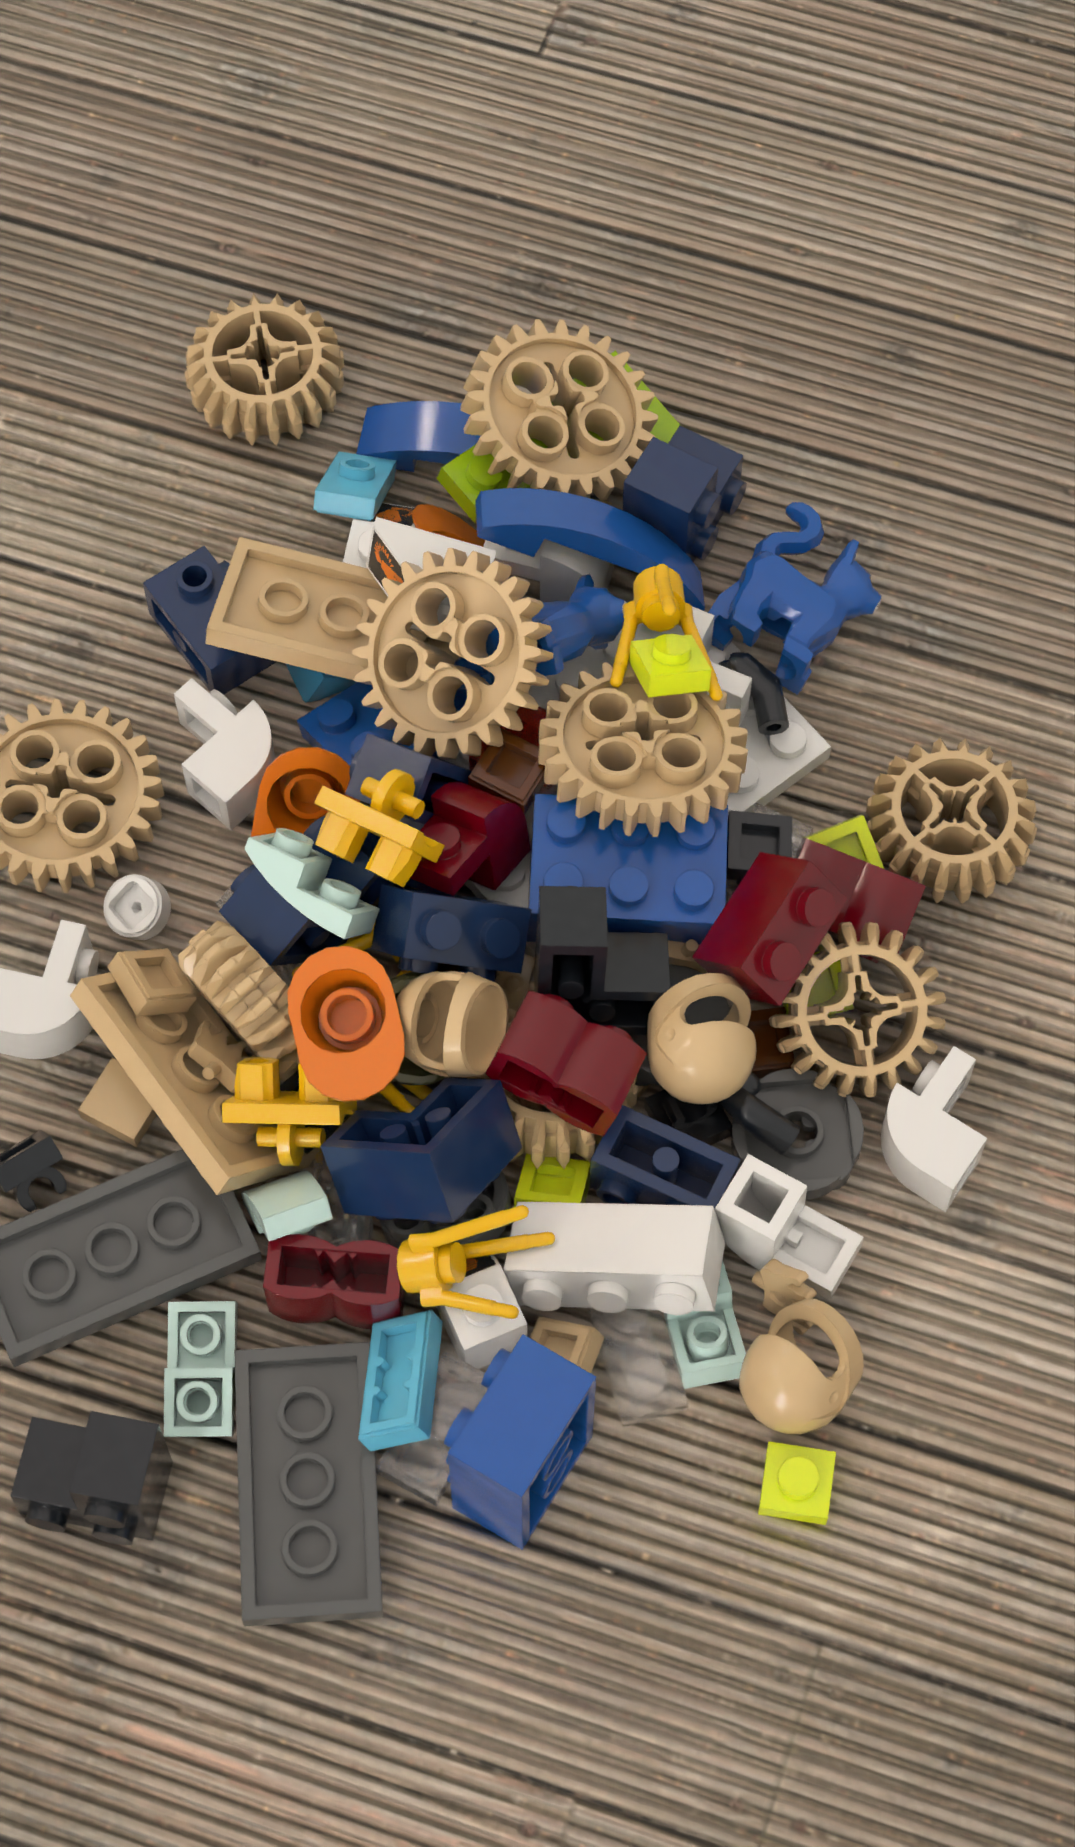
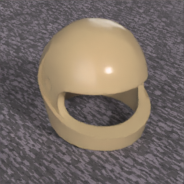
[396,971,509,1078]
[647,973,757,1105]
[739,1299,864,1434]

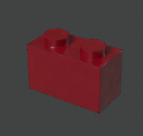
[692,852,848,1006]

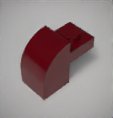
[410,781,531,896]

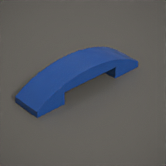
[356,401,481,472]
[476,488,705,611]

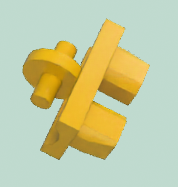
[314,769,445,888]
[222,1057,357,1166]

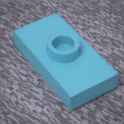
[313,451,397,521]
[358,1309,443,1451]

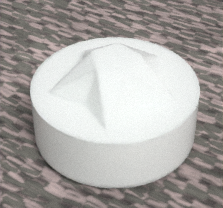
[103,874,171,940]

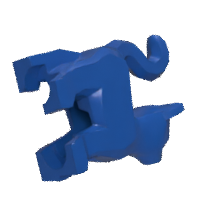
[708,502,882,695]
[454,574,628,690]

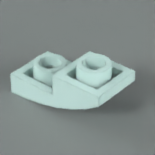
[245,828,379,939]
[241,1170,333,1241]
[664,1260,746,1389]
[164,1301,238,1437]

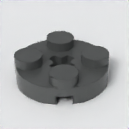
[731,1069,864,1200]

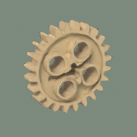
[460,319,658,501]
[352,548,553,759]
[538,662,748,837]
[0,699,164,893]

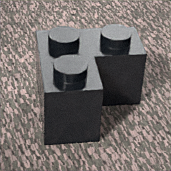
[534,886,670,1035]
[10,1411,173,1545]

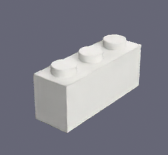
[504,1202,725,1315]

